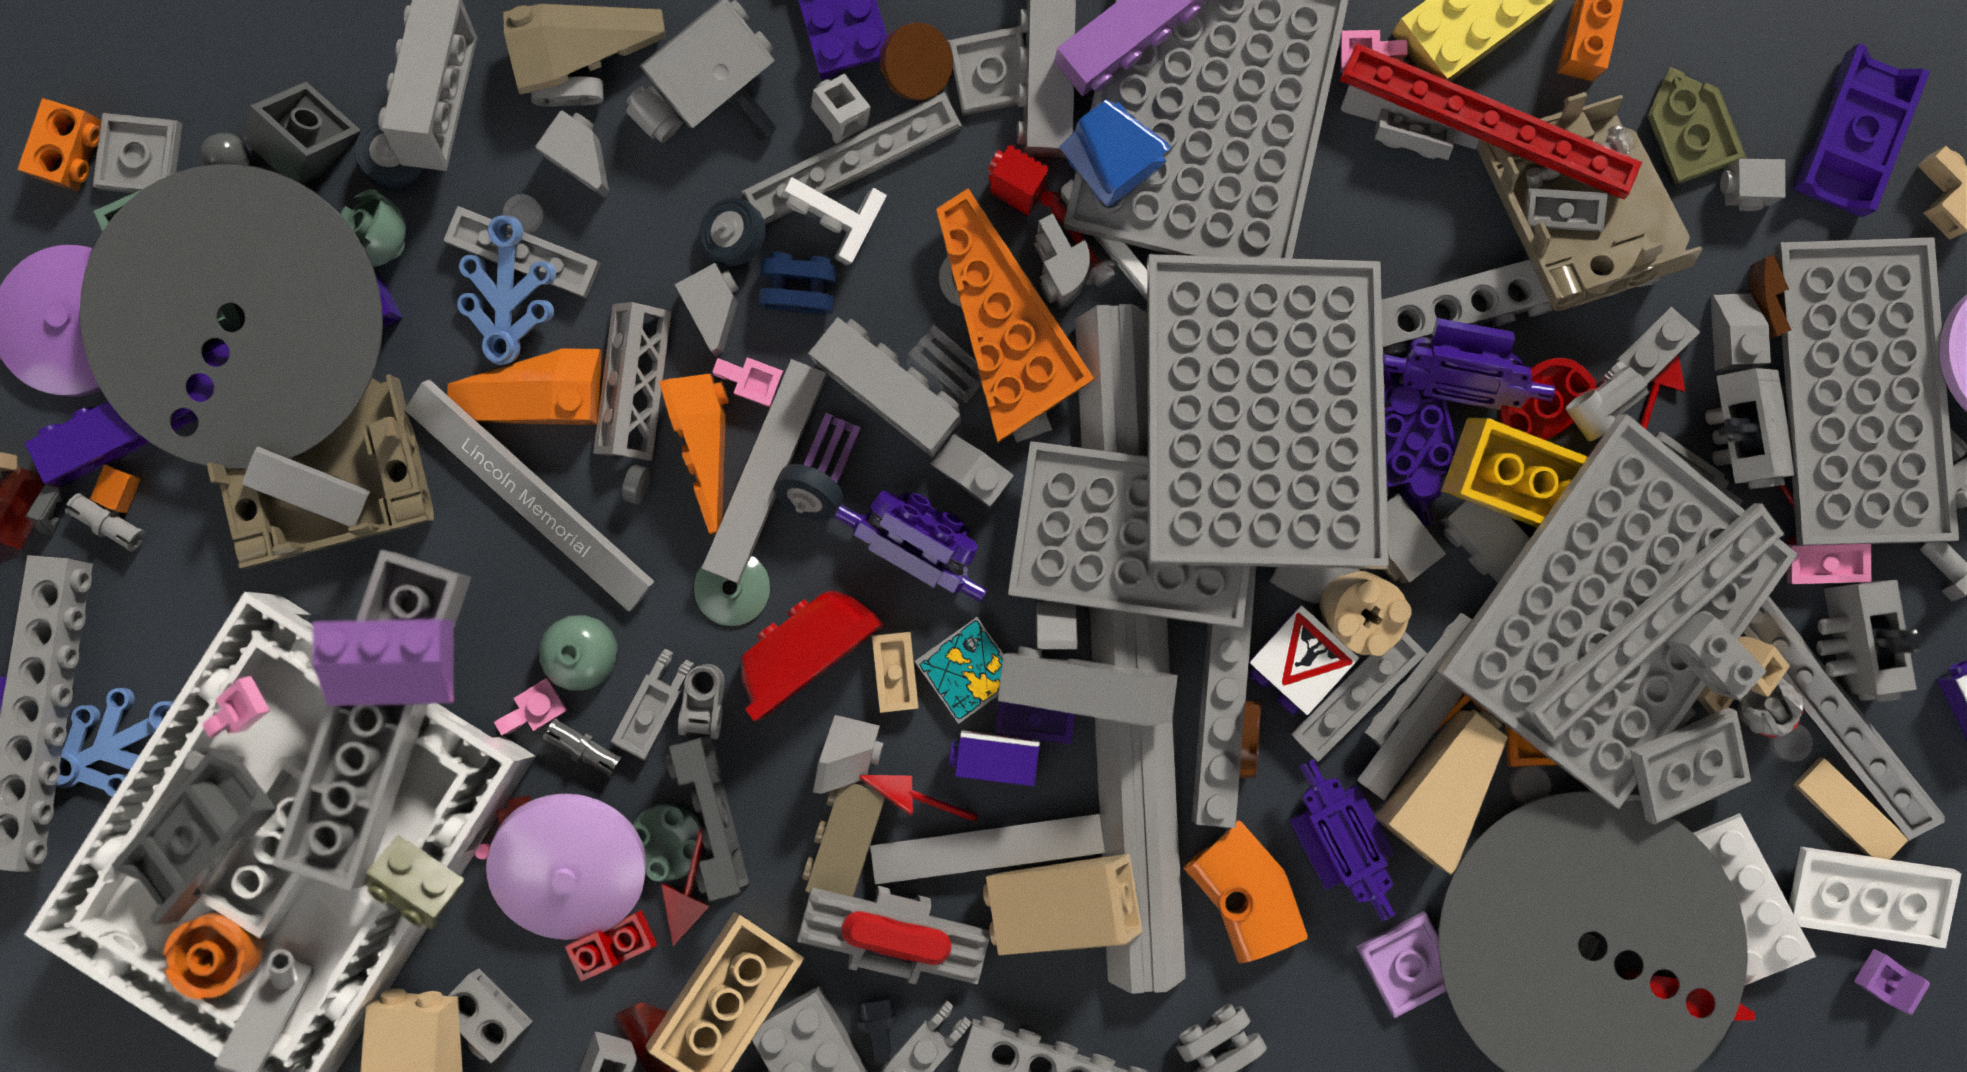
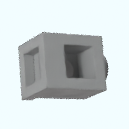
[811,74,871,144]

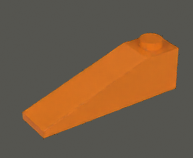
[447,348,601,425]
[659,374,729,536]

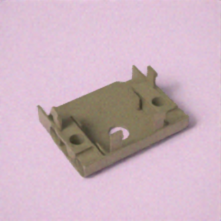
[1477,92,1702,311]
[206,374,434,569]

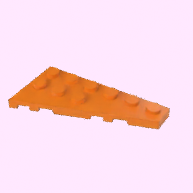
[936,188,1094,443]

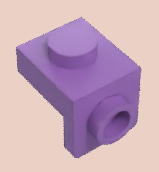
[1854,949,1930,1015]

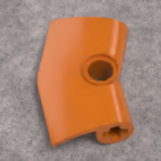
[1183,820,1308,963]

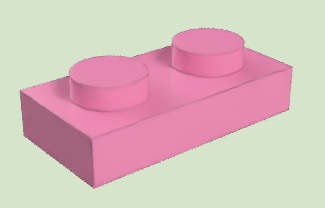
[1787,544,1871,584]

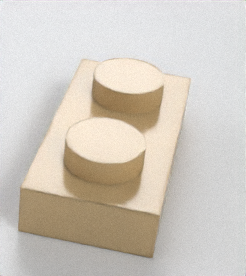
[872,632,919,713]

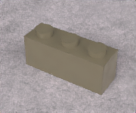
[802,781,886,897]

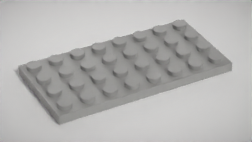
[1775,238,1959,546]

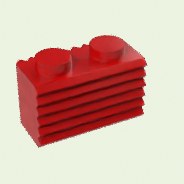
[987,145,1048,216]

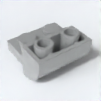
[1034,214,1090,310]

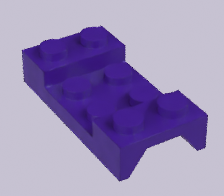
[798,0,887,81]
[1792,43,1930,218]

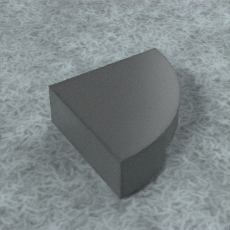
[26,484,62,536]

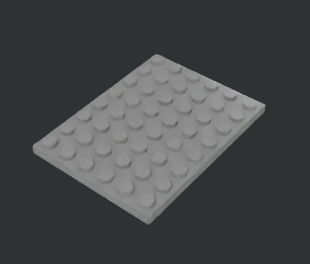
[1063,0,1348,259]
[1147,254,1389,569]
[1436,414,1798,809]

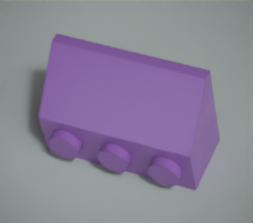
[313,619,454,706]

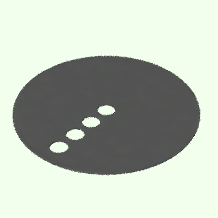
[80,164,383,468]
[1439,792,1748,1072]

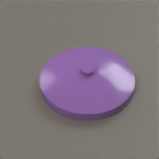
[0,245,102,397]

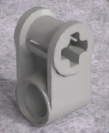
[678,664,725,740]

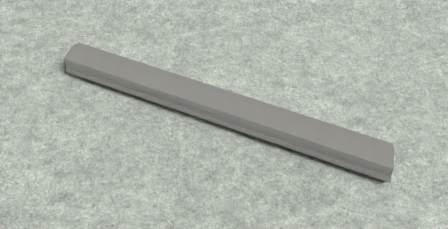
[1075,304,1186,994]

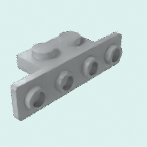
[1341,85,1479,160]

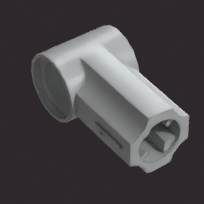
[1565,367,1649,441]

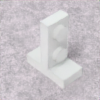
[781,177,887,266]

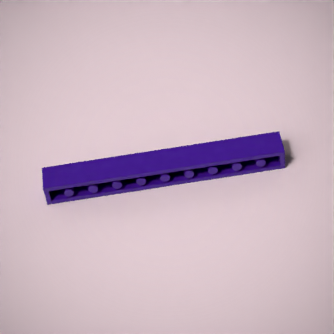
[24,274,402,487]

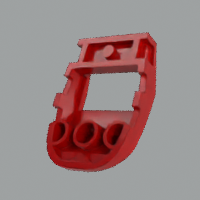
[1497,358,1604,441]

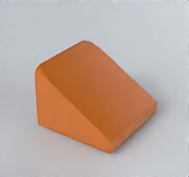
[90,464,142,513]

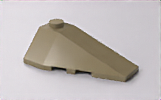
[503,4,666,94]

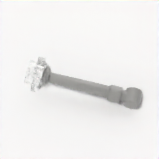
[1526,125,1635,189]

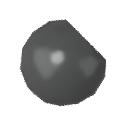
[201,132,250,166]

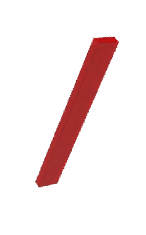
[1340,43,1642,200]

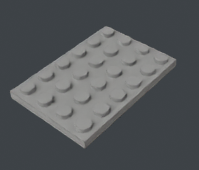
[1008,441,1251,628]

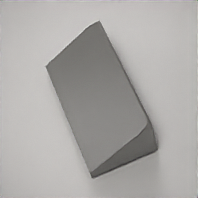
[1524,188,1608,232]

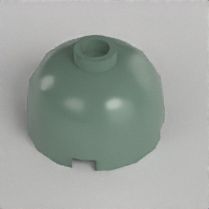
[340,189,406,268]
[539,615,618,691]

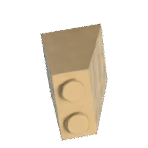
[1375,709,1508,875]
[983,854,1143,955]
[361,988,463,1072]

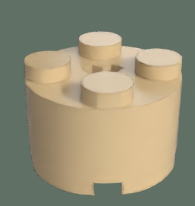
[1319,571,1411,656]

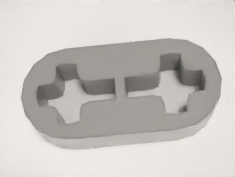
[531,77,603,107]

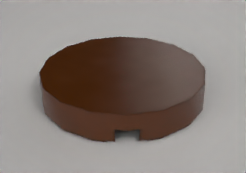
[879,22,953,100]
[1240,701,1262,779]

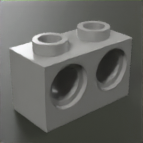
[1665,613,1767,700]
[448,968,533,1063]

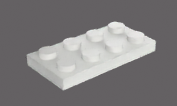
[1693,813,1816,985]
[1789,847,1961,948]

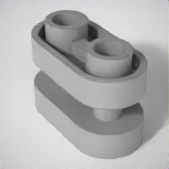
[1176,1004,1267,1072]

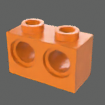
[1557,0,1624,82]
[17,98,101,192]

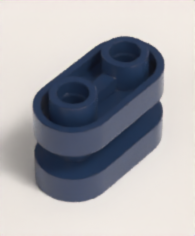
[757,252,837,315]

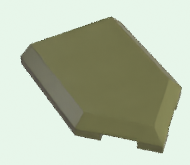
[1647,67,1747,185]

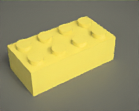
[1392,0,1559,82]

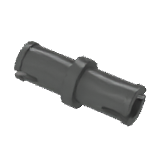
[542,718,622,778]

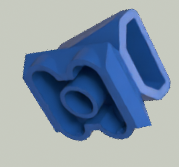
[1059,99,1171,207]

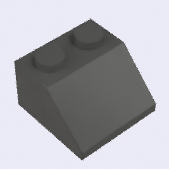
[241,82,361,185]

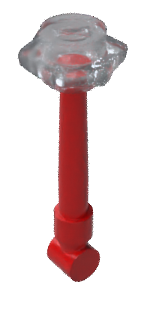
[1040,191,1119,288]

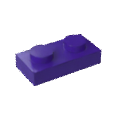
[995,701,1075,744]

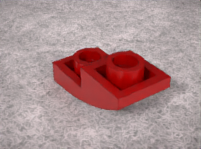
[565,910,657,982]

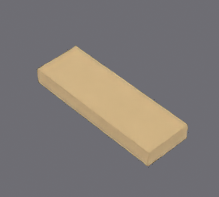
[1793,757,1909,860]

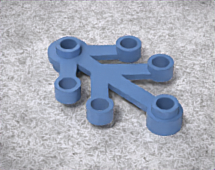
[457,215,556,365]
[56,688,174,797]

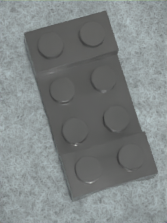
[666,735,750,901]
[112,750,277,925]

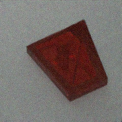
[0,466,56,550]
[615,1002,677,1072]

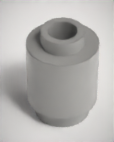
[626,86,683,143]

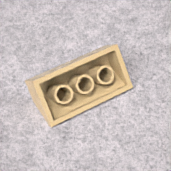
[645,912,804,1072]

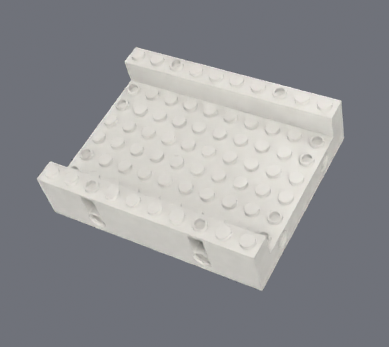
[25,592,536,1072]

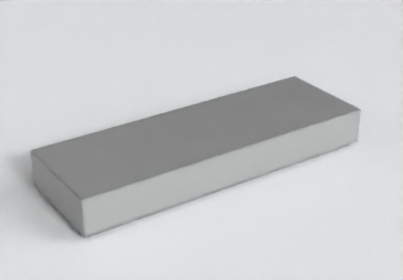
[242,447,370,527]

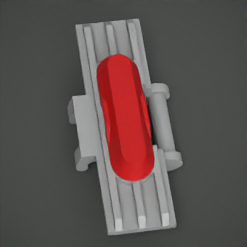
[797,885,990,985]

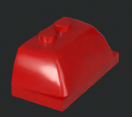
[741,590,884,722]

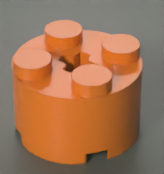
[163,910,266,999]

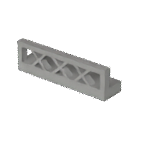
[593,302,671,461]

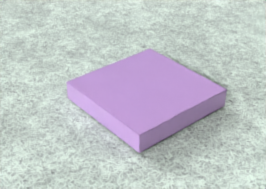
[1356,911,1446,1018]

